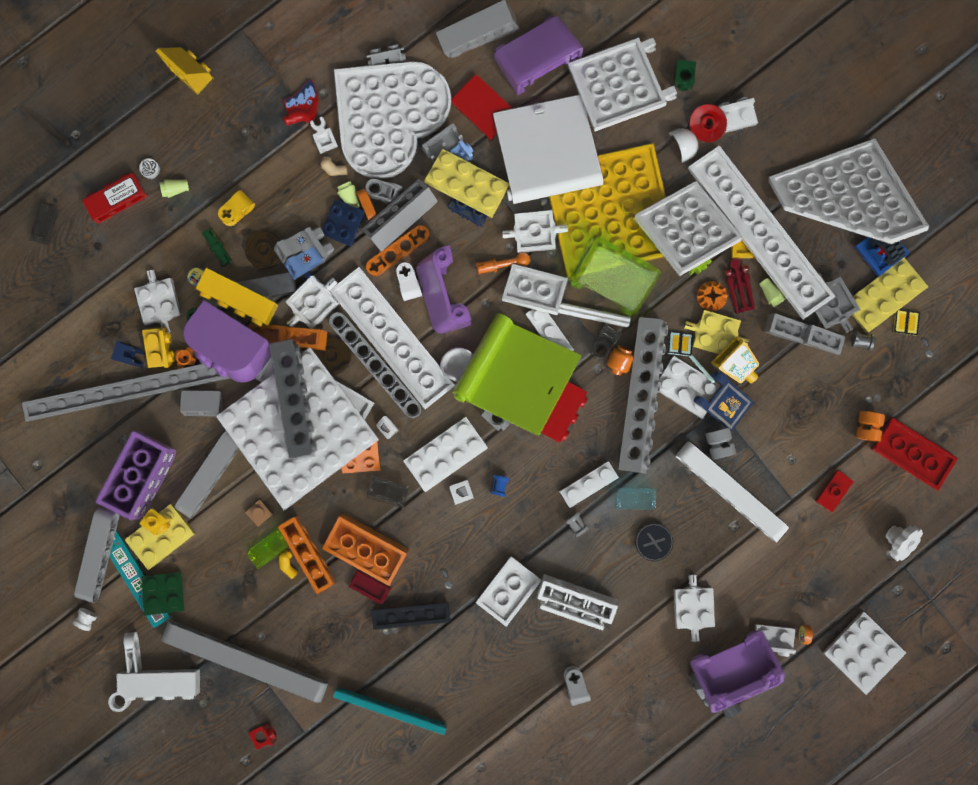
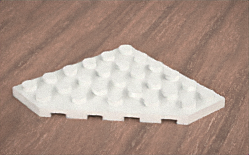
[769,139,929,244]

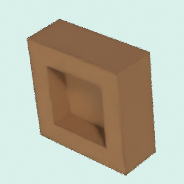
[245,499,273,527]

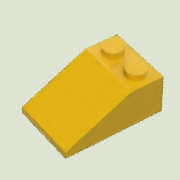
[155,47,213,95]

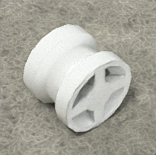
[72,608,97,631]

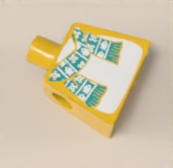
[711,337,759,383]

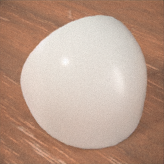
[669,128,698,163]
[440,348,473,382]

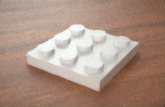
[822,611,906,695]

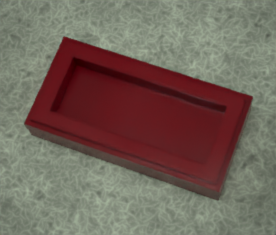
[348,570,392,605]

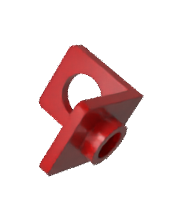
[249,722,277,750]

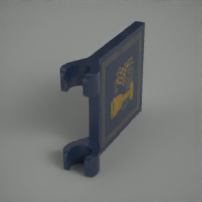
[693,371,754,432]

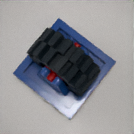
[854,237,909,277]

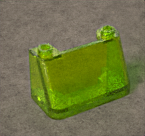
[568,236,662,317]

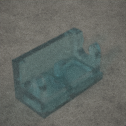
[616,488,656,510]

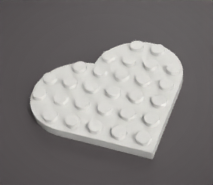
[334,62,451,179]

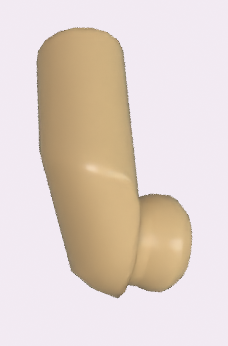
[321,157,347,176]

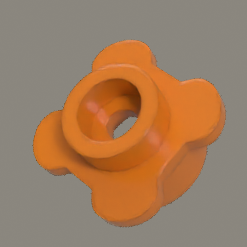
[174,347,196,369]

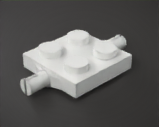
[503,210,568,253]
[134,270,182,332]
[286,275,340,329]
[673,574,715,641]

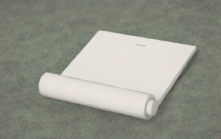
[493,95,603,204]

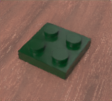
[141,572,185,616]

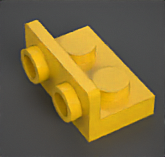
[142,327,174,368]

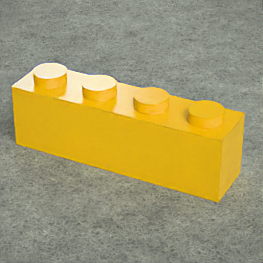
[195,268,279,326]

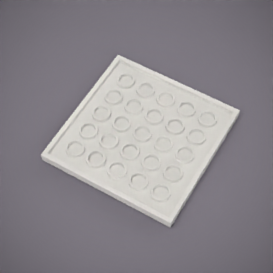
[216,348,379,510]

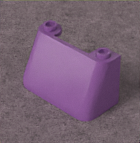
[494,15,583,96]
[416,245,472,334]
[690,630,785,713]

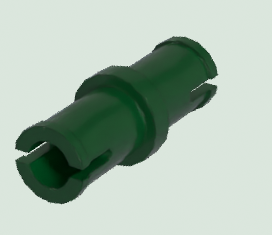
[202,228,232,267]

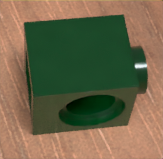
[673,60,696,91]

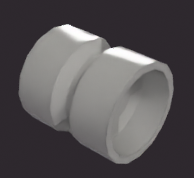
[705,428,737,460]

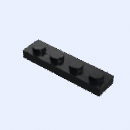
[372,602,451,630]

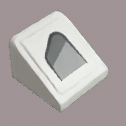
[376,416,398,439]
[449,480,474,505]

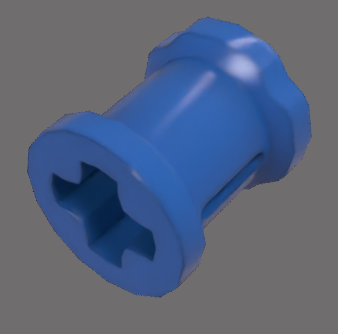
[489,474,510,497]

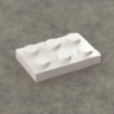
[502,264,568,315]
[659,356,721,419]
[476,556,542,627]

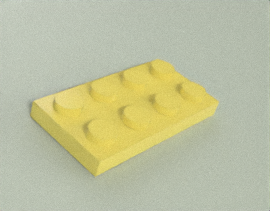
[424,149,509,218]
[852,258,928,334]

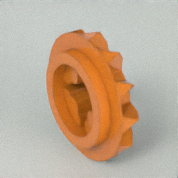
[697,281,728,311]

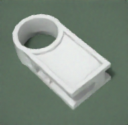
[124,632,142,674]

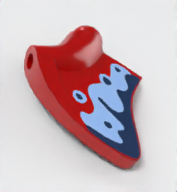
[283,80,318,125]

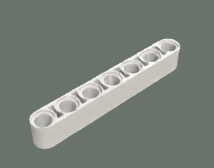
[675,441,789,543]

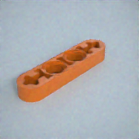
[366,225,430,277]

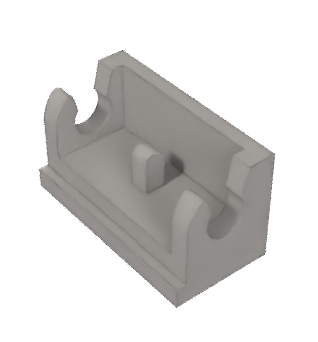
[422,123,464,164]
[180,391,223,416]

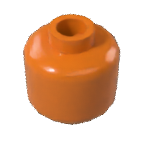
[607,346,634,376]

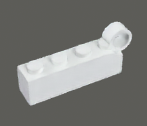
[108,669,200,712]

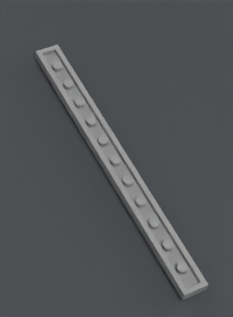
[22,364,230,422]

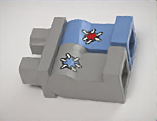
[274,227,334,280]

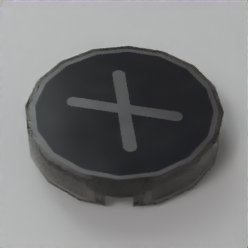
[634,523,674,562]

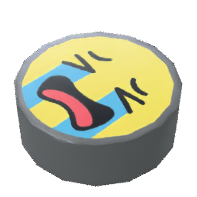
[187,267,204,287]

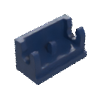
[111,341,145,368]

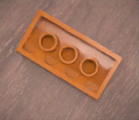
[322,512,410,586]

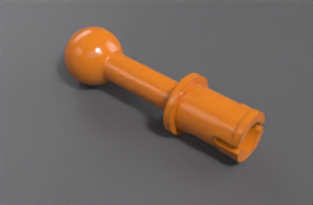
[475,252,530,275]

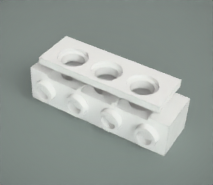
[537,574,618,630]

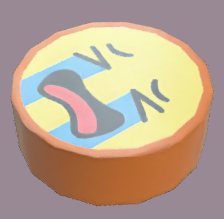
[798,625,813,645]

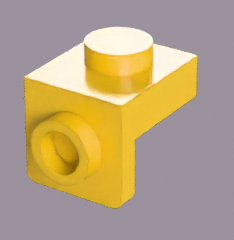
[140,509,172,535]

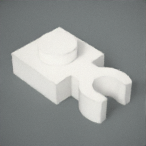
[310,117,338,154]

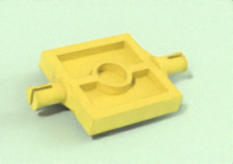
[684,310,749,354]

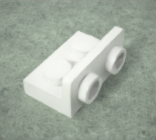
[719,97,758,133]
[755,624,796,657]

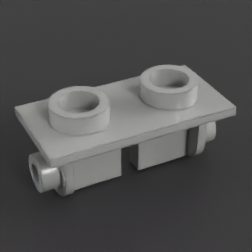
[366,44,406,66]

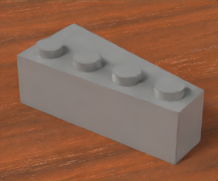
[436,0,521,58]

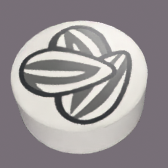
[139,159,160,179]

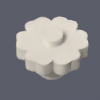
[886,525,923,561]

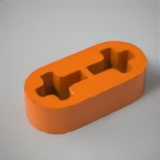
[356,188,377,222]

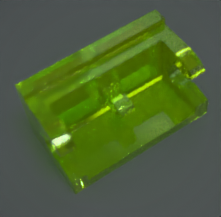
[247,528,289,570]

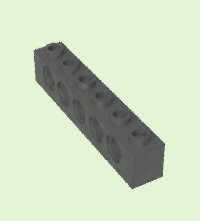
[269,339,317,461]

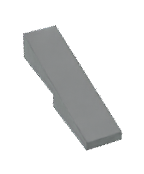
[763,313,845,355]

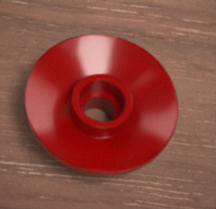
[690,104,727,142]

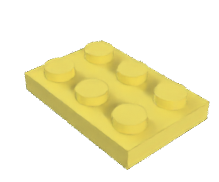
[125,504,196,570]

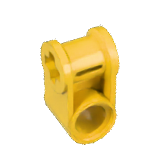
[218,190,255,226]

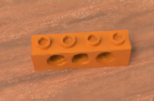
[278,516,336,594]

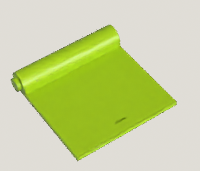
[452,313,581,436]

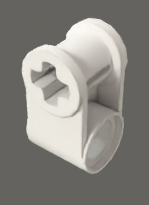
[396,263,422,301]

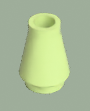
[159,179,189,198]
[337,181,360,208]
[759,278,786,307]

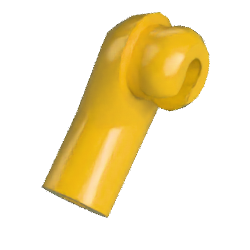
[278,550,298,579]

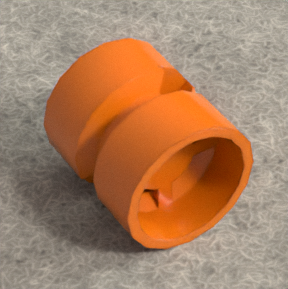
[855,411,885,442]

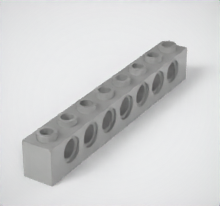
[618,317,668,474]

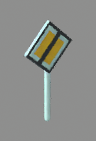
[667,330,715,383]

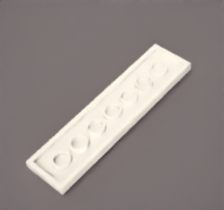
[330,267,455,410]

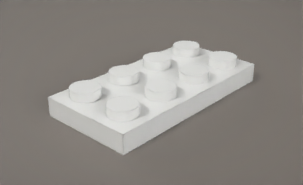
[404,417,488,492]

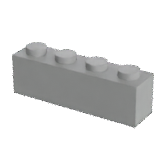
[362,179,438,252]

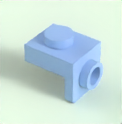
[449,140,474,162]

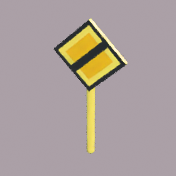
[893,309,920,336]

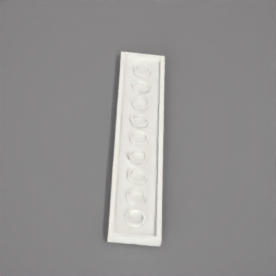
[688,146,835,320]

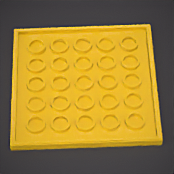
[549,143,666,278]

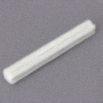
[558,302,630,327]

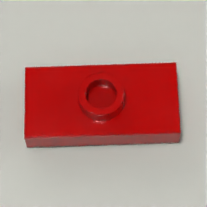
[815,470,854,513]

